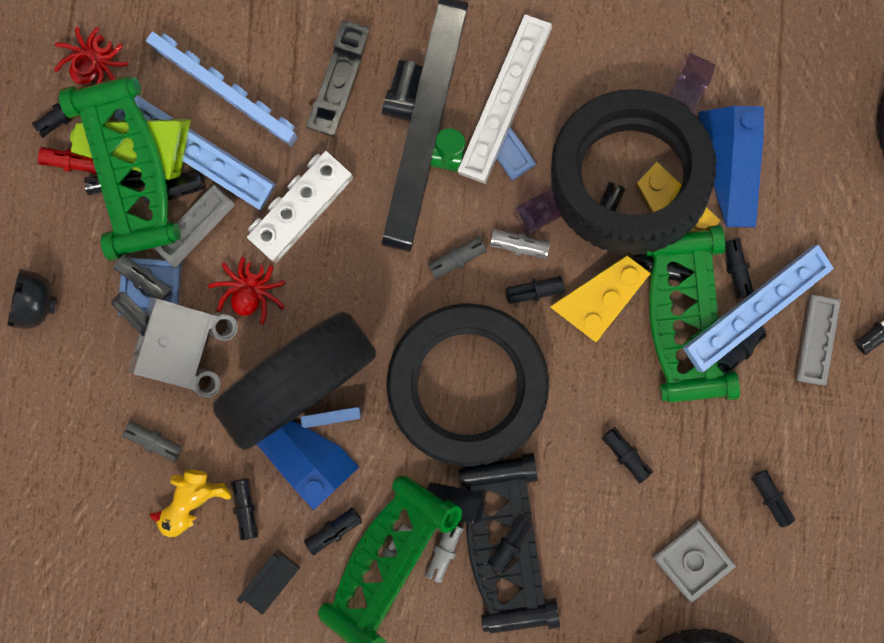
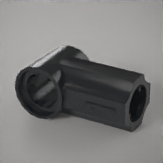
[382,60,423,122]

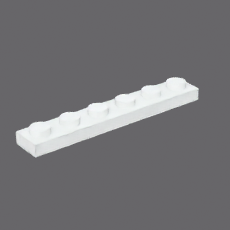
[458,15,552,184]

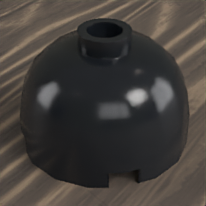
[7,269,57,329]

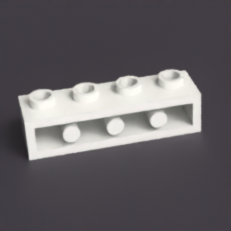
[247,151,354,263]

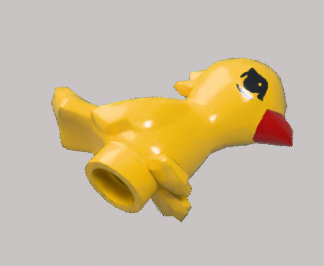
[149,469,232,537]

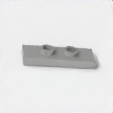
[154,184,235,268]
[795,295,841,386]

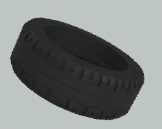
[551,89,717,255]
[386,303,549,466]
[213,312,376,450]

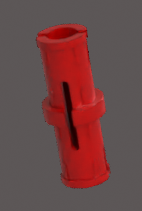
[37,146,97,174]

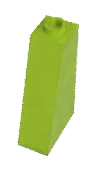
[70,118,191,180]

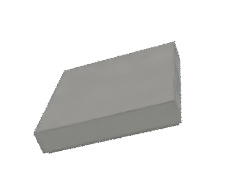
[652,520,736,603]

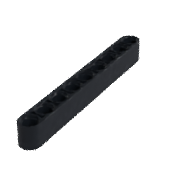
[382,0,469,252]

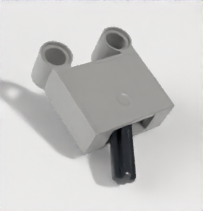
[111,292,238,398]

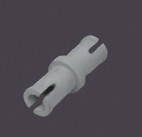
[490,229,550,260]
[424,525,464,583]

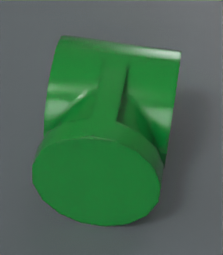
[431,128,465,173]

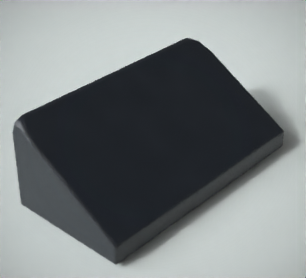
[143,169,206,203]
[427,482,485,524]

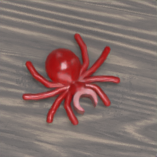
[54,26,129,85]
[208,257,286,324]

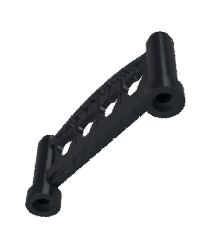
[459,452,560,634]

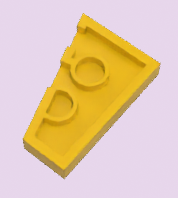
[636,162,721,232]
[550,255,651,342]

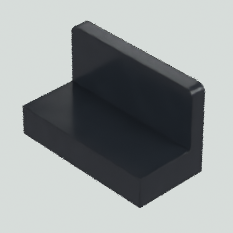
[237,549,300,615]

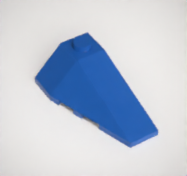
[698,106,764,228]
[257,420,359,510]

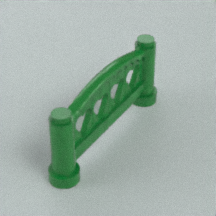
[59,76,181,261]
[646,225,740,403]
[318,475,462,643]

